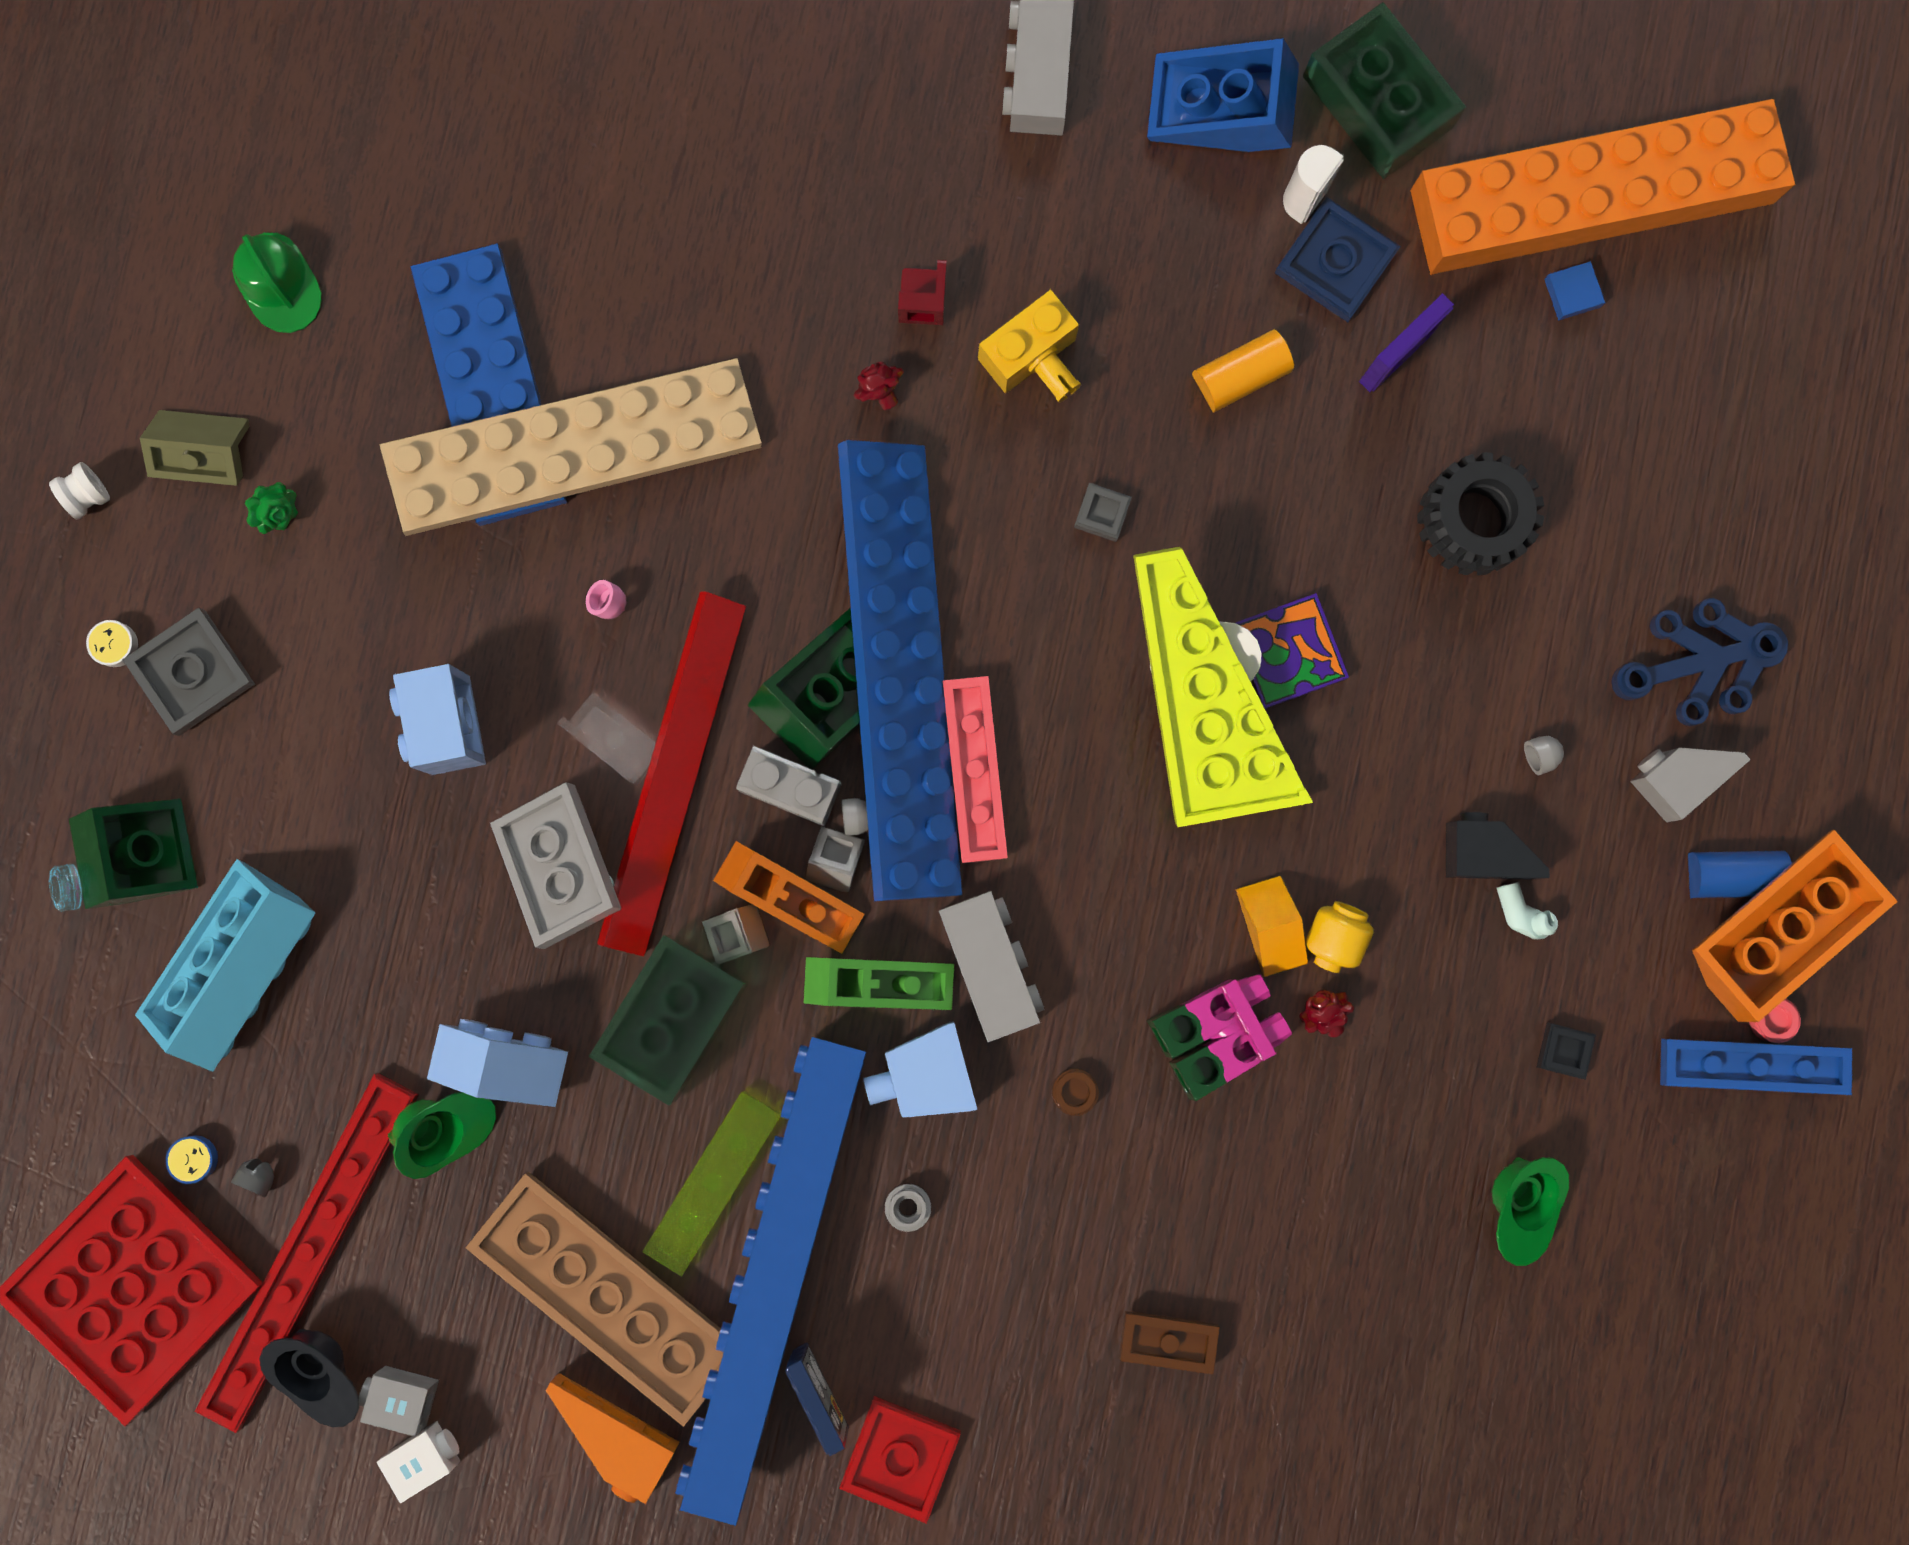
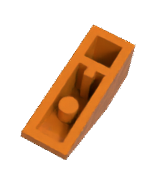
[713,841,865,954]
[545,1373,680,1504]

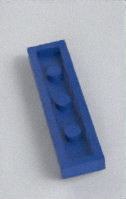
[1660,1038,1852,1095]

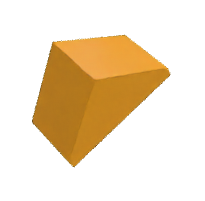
[1236,876,1308,977]

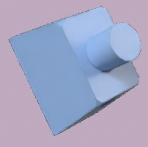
[863,1021,977,1117]

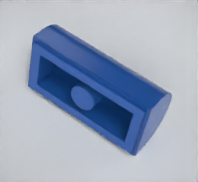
[1688,851,1792,898]

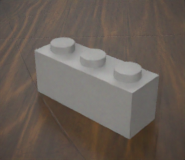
[1002,0,1074,136]
[939,891,1045,1042]

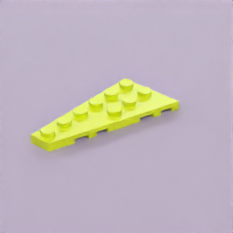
[1133,547,1313,827]

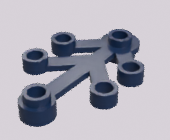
[1611,598,1788,726]

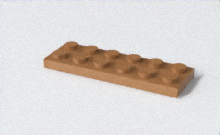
[466,1172,724,1427]

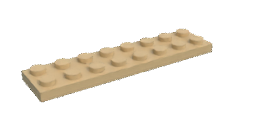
[379,358,762,536]

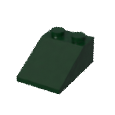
[748,607,860,770]

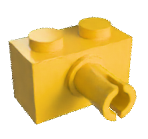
[978,290,1081,403]

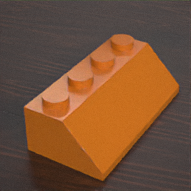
[1692,830,1898,1022]

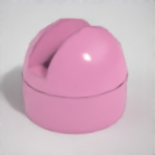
[586,580,627,619]

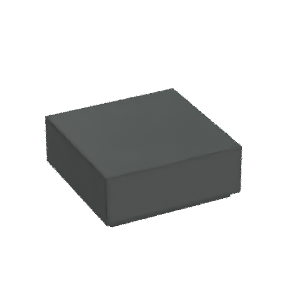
[1074,483,1132,542]

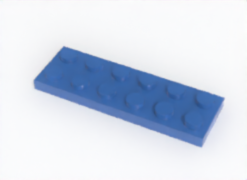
[411,243,567,526]

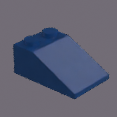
[1147,38,1299,152]

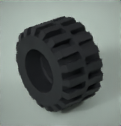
[1417,453,1544,576]

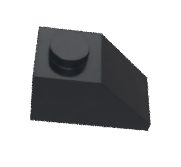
[1446,812,1550,880]

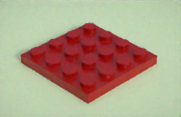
[0,1155,263,1426]

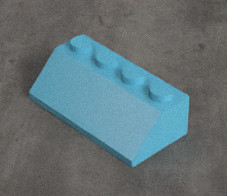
[135,859,315,1072]

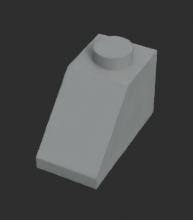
[1630,748,1750,822]

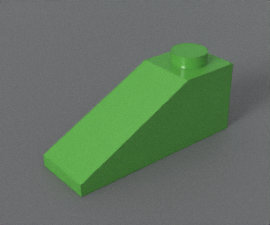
[804,957,954,1010]

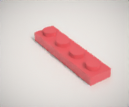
[943,676,1008,863]

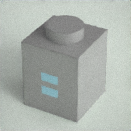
[359,1366,439,1436]

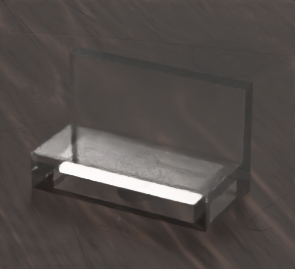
[557,692,656,786]

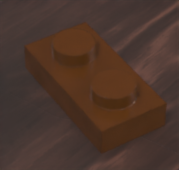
[1119,1311,1220,1375]

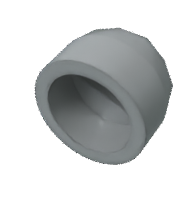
[1524,736,1564,775]
[841,798,868,836]

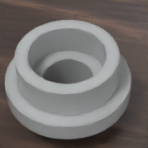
[885,1184,931,1232]

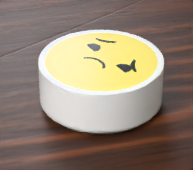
[86,620,138,667]

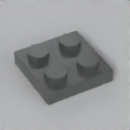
[122,608,255,736]

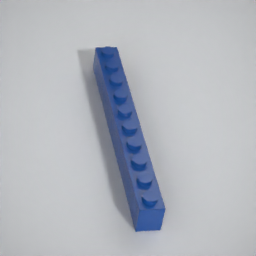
[675,1037,866,1526]

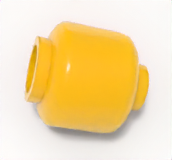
[1305,901,1374,973]

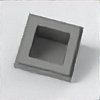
[805,826,865,892]
[702,904,769,965]

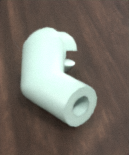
[1496,882,1558,939]

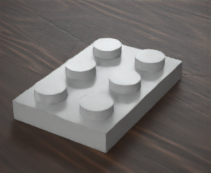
[490,782,622,949]

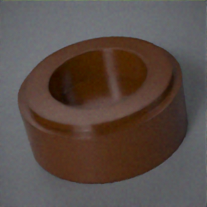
[1052,1068,1099,1116]

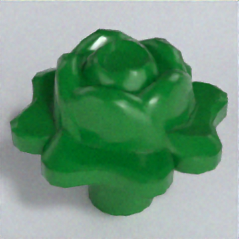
[245,482,298,534]

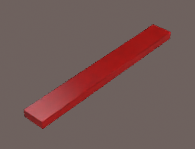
[597,592,746,957]
[195,1073,419,1433]

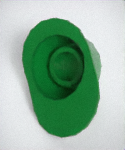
[232,233,322,333]
[388,1092,496,1179]
[1492,1157,1569,1266]

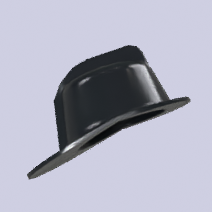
[259,1329,359,1427]

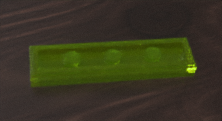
[642,1091,781,1277]

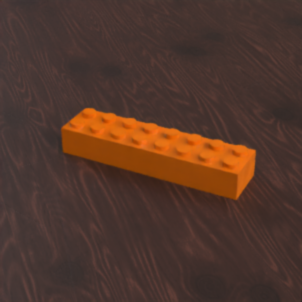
[1410,99,1795,275]

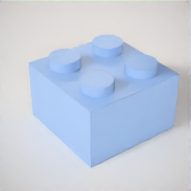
[389,664,486,775]

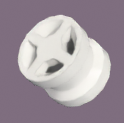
[49,462,110,520]

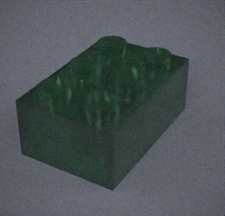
[1303,2,1466,180]
[589,935,749,1106]

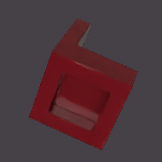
[898,259,947,325]

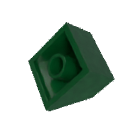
[69,799,198,909]

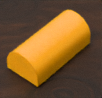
[1192,329,1294,413]

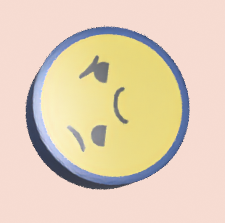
[166,1135,218,1184]

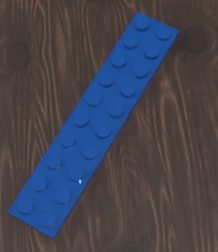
[838,440,962,902]

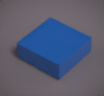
[1544,261,1605,321]

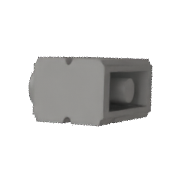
[736,746,842,827]

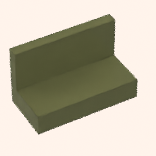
[140,410,250,486]

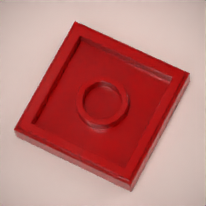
[839,1396,961,1524]

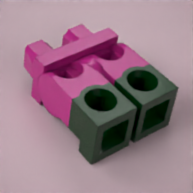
[1146,975,1292,1101]

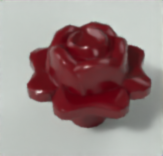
[853,361,904,410]
[1299,990,1354,1037]

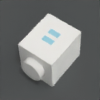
[377,1421,461,1503]

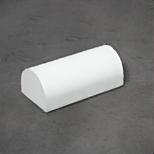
[1283,145,1344,224]

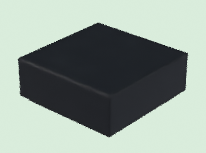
[1536,1023,1596,1080]

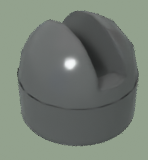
[231,1159,274,1197]

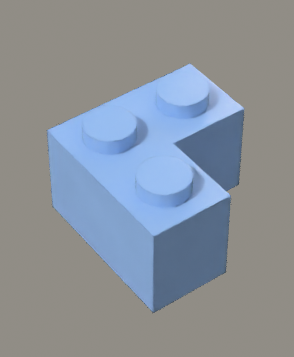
[427,1019,568,1107]

